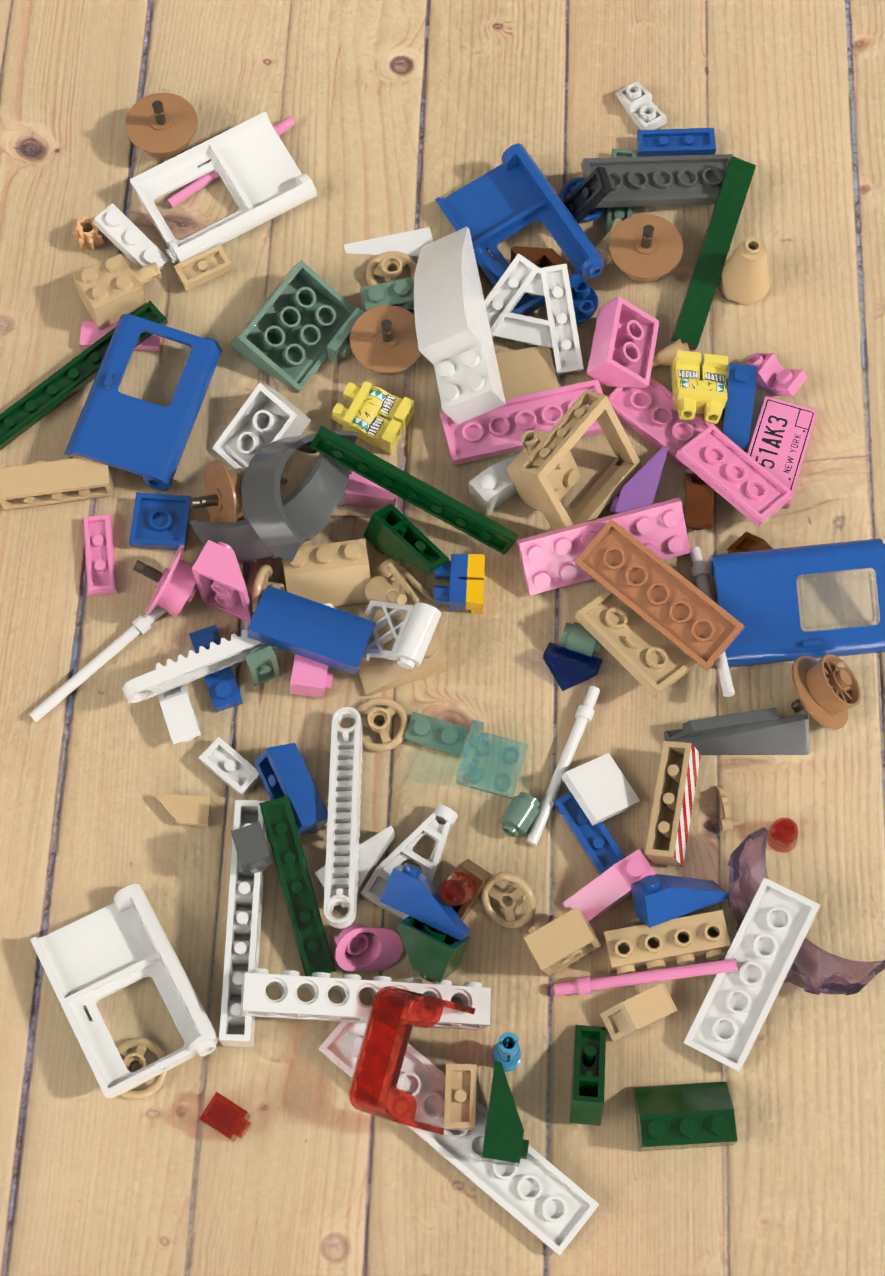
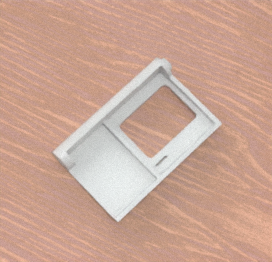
[130,111,317,264]
[30,884,219,1098]

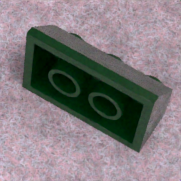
[633,1082,737,1152]

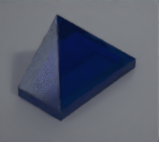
[543,642,603,691]

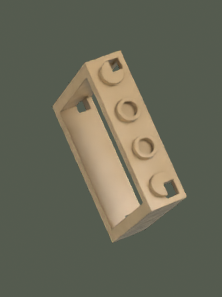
[517,389,642,531]

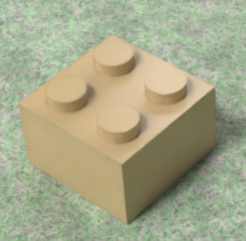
[524,906,602,976]

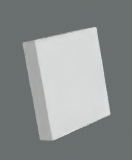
[561,753,640,825]

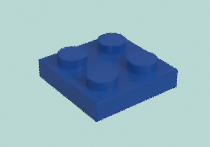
[129,492,192,551]

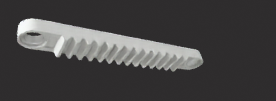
[122,603,334,703]
[324,707,363,929]

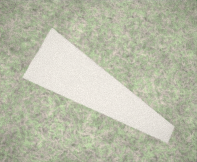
[344,227,434,257]

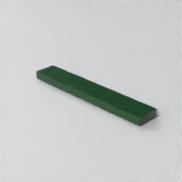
[259,796,336,977]

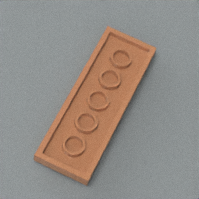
[574,519,745,672]

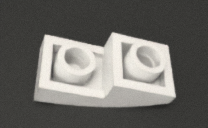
[616,81,667,130]

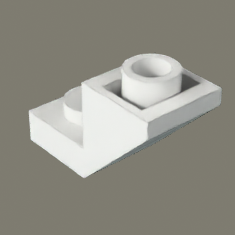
[158,684,201,744]

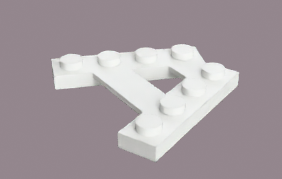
[484,253,584,375]

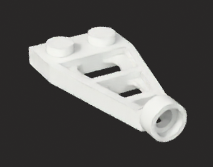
[361,804,458,920]

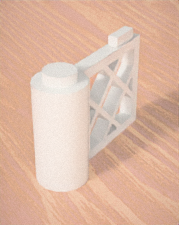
[362,600,441,670]

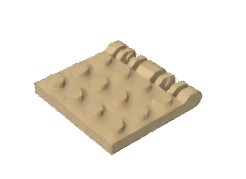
[575,590,698,698]

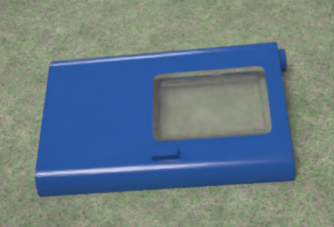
[710,538,885,668]

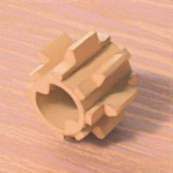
[72,216,104,250]

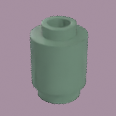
[560,622,602,657]
[499,792,540,837]

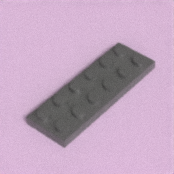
[581,154,732,208]

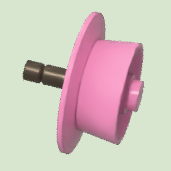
[132,544,198,617]

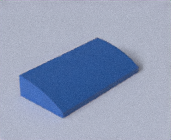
[247,585,376,675]

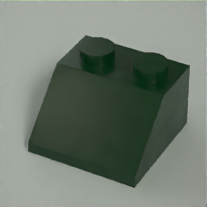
[397,916,471,983]

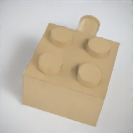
[72,254,162,330]
[506,430,581,512]

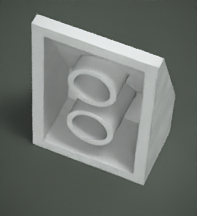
[212,383,311,469]

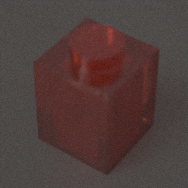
[199,1092,251,1143]

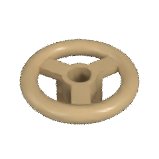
[366,251,417,286]
[252,564,284,614]
[351,697,409,752]
[480,872,536,928]
[117,1038,168,1100]

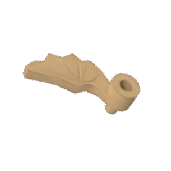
[716,785,740,832]

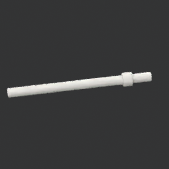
[690,547,735,697]
[29,605,166,722]
[526,686,601,846]

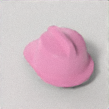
[334,923,403,972]

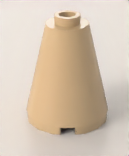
[718,237,771,306]

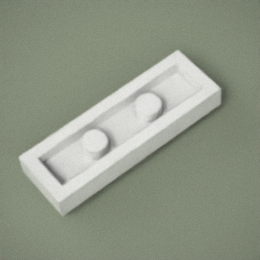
[93,203,169,269]

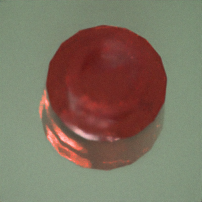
[766,817,798,853]
[439,872,475,907]

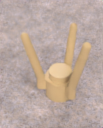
[377,558,434,604]

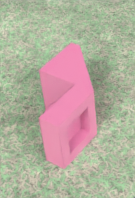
[745,353,808,397]

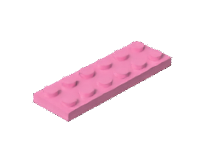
[440,379,603,466]
[517,498,690,596]

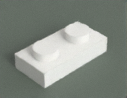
[199,737,261,797]

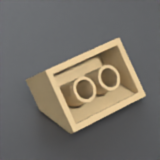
[283,538,371,608]

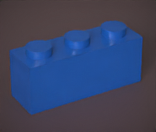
[254,743,328,837]

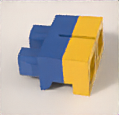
[434,554,485,614]

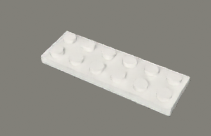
[683,877,820,1072]

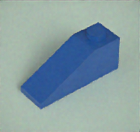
[722,363,757,453]
[380,863,470,941]
[631,874,729,928]

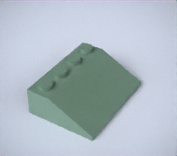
[230,260,356,393]

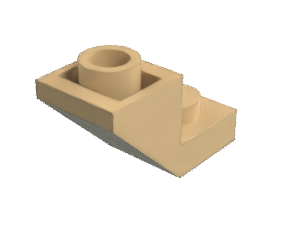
[600,982,678,1042]

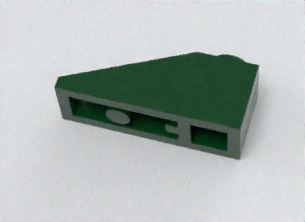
[363,503,449,573]
[569,1025,606,1126]
[481,1061,529,1167]

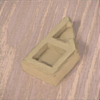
[156,793,212,827]

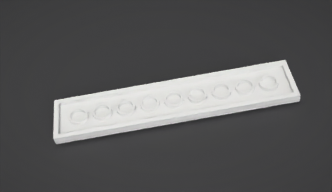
[318,1022,600,1256]

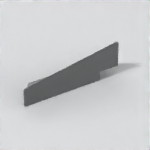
[663,707,810,755]

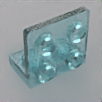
[456,720,528,799]

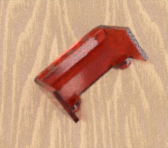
[348,986,476,1135]

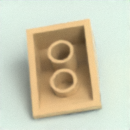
[358,615,447,697]

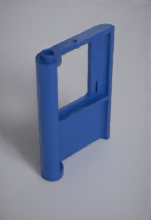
[435,143,605,316]
[64,314,222,491]

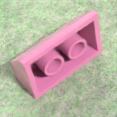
[587,296,660,388]
[192,540,253,623]

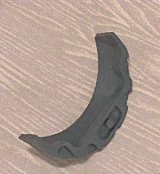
[240,431,359,562]
[189,453,352,564]

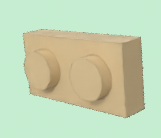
[173,244,233,291]
[444,1064,477,1130]

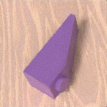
[610,447,669,514]

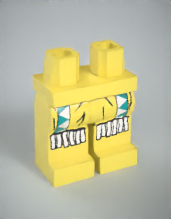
[671,350,728,424]
[332,381,414,455]

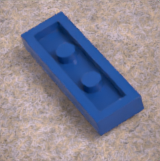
[637,128,716,157]
[189,625,243,713]
[554,792,626,875]

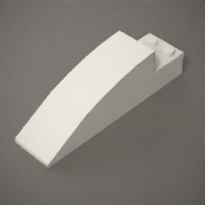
[414,227,506,425]

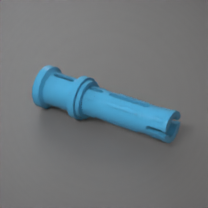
[493,1032,521,1072]

